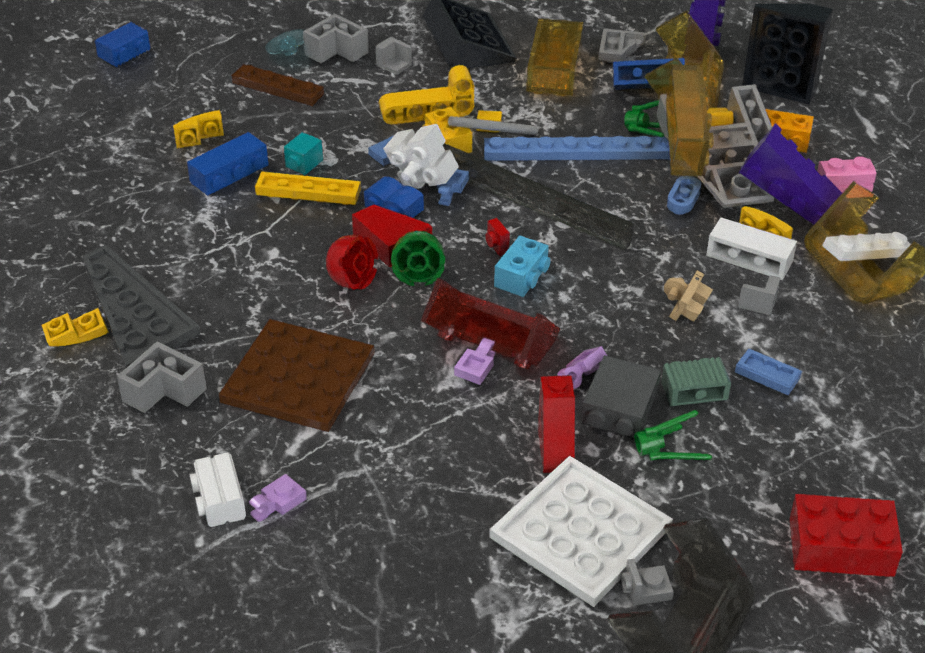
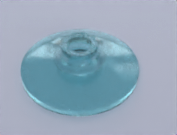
[265,29,305,56]

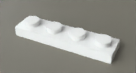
[822,232,915,261]

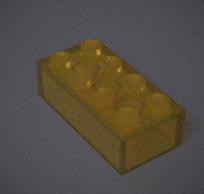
[526,18,583,96]
[665,65,714,176]

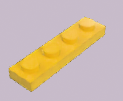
[255,172,361,205]

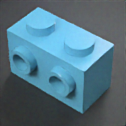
[494,236,551,297]

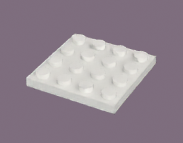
[490,456,673,607]

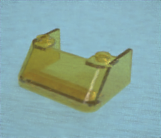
[645,11,724,110]
[804,181,925,304]

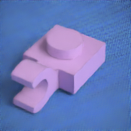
[454,338,495,385]
[557,346,607,389]
[249,474,306,522]

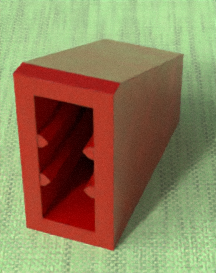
[352,205,432,267]
[538,375,575,473]

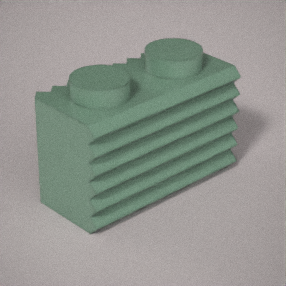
[662,357,731,406]

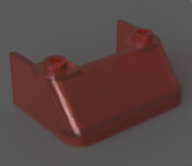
[421,278,560,370]

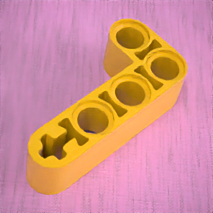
[378,65,474,125]

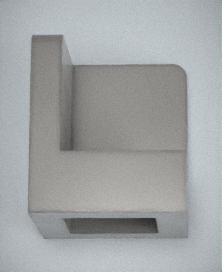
[376,37,412,75]
[738,275,781,316]

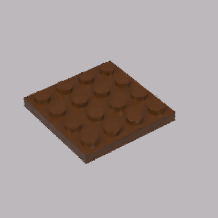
[219,319,375,432]

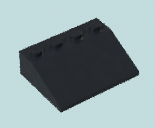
[422,0,517,69]
[742,3,833,104]

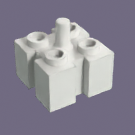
[383,124,459,189]

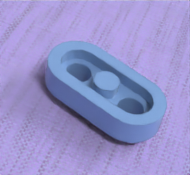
[667,176,701,215]

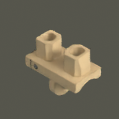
[664,270,713,322]

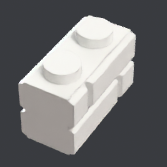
[189,453,246,527]

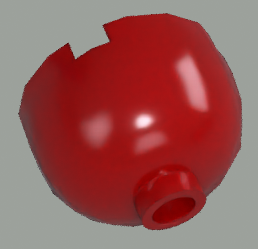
[326,235,378,290]

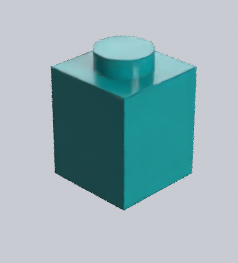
[284,132,323,175]

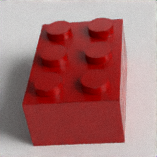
[789,494,903,577]

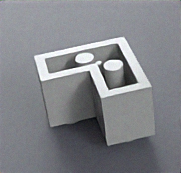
[303,14,369,63]
[117,341,207,413]

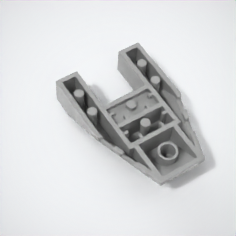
[656,84,774,208]

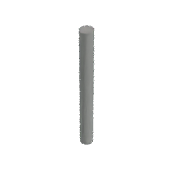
[448,116,538,135]

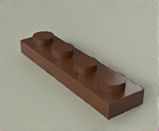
[232,64,324,106]

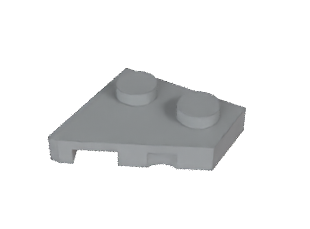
[598,28,646,63]

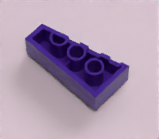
[682,0,726,66]
[739,123,848,232]

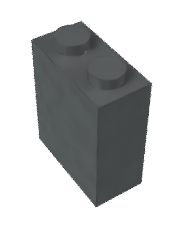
[581,355,661,438]

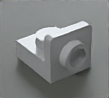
[621,559,674,606]

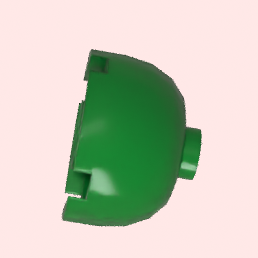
[391,231,446,286]

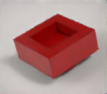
[485,218,510,256]

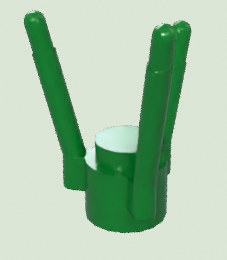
[624,100,664,138]
[634,410,712,461]

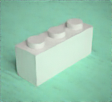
[706,218,797,280]

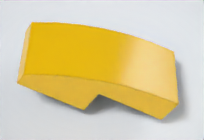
[173,110,224,148]
[739,206,793,239]
[42,308,109,347]

